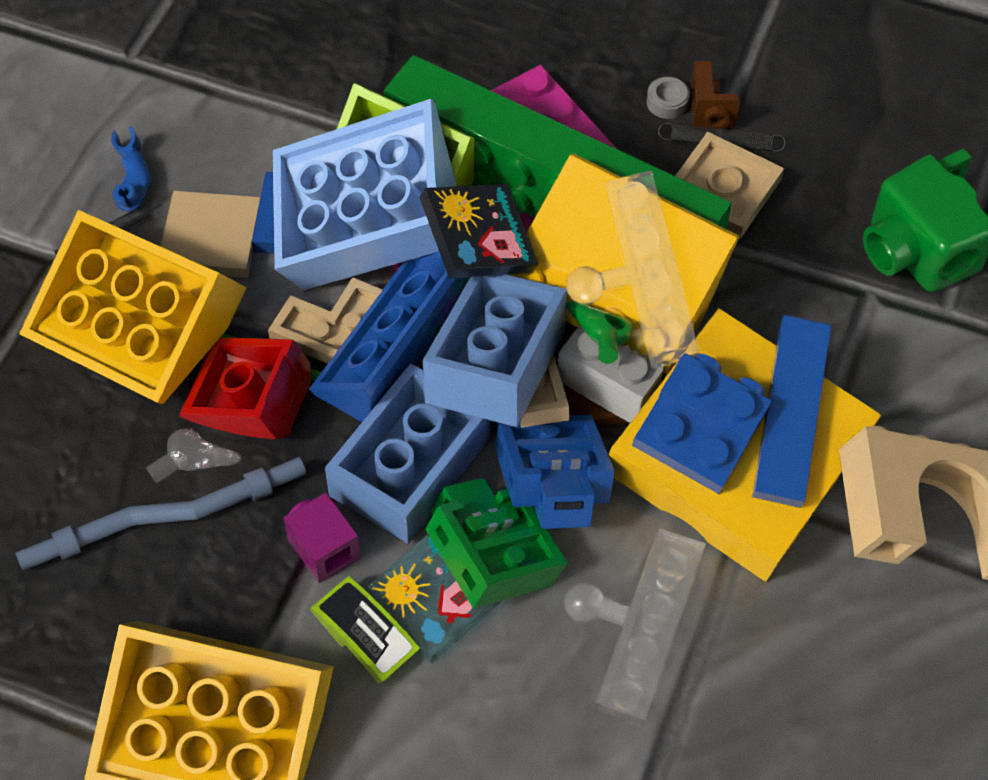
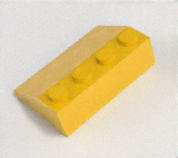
[508,153,740,374]
[19,210,247,405]
[84,621,334,780]

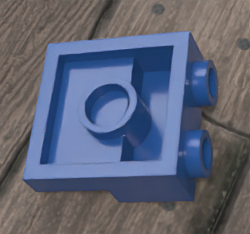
[632,353,772,494]

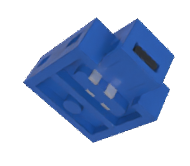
[495,415,614,529]

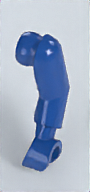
[111,126,152,212]

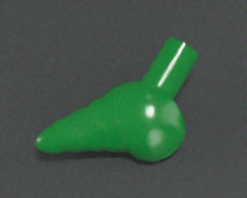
[566,299,632,364]

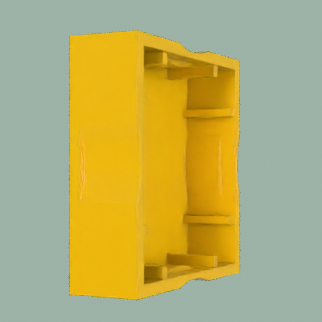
[609,308,881,582]

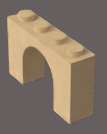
[839,426,988,580]

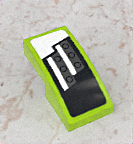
[309,576,420,684]

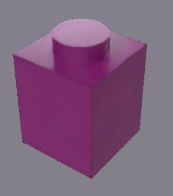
[283,492,361,583]

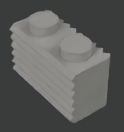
[557,325,663,423]

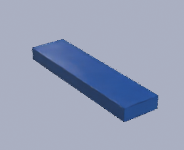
[752,315,831,508]

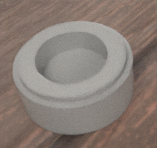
[646,77,690,119]

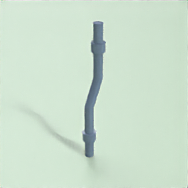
[15,457,306,571]

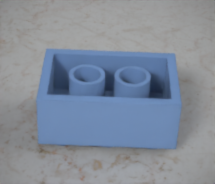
[423,275,567,427]
[325,363,490,544]

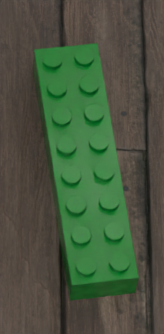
[384,55,732,229]

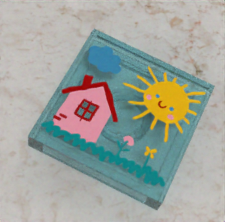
[364,534,503,665]

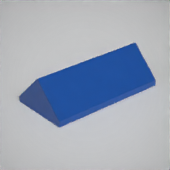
[309,251,471,422]

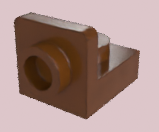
[689,61,740,129]

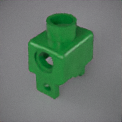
[863,148,988,292]

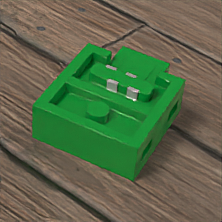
[425,478,568,609]

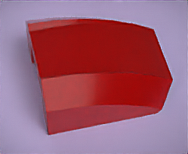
[179,338,311,440]

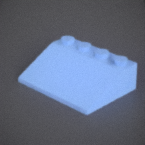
[273,99,457,290]

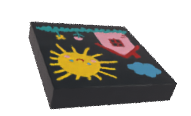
[419,184,539,279]

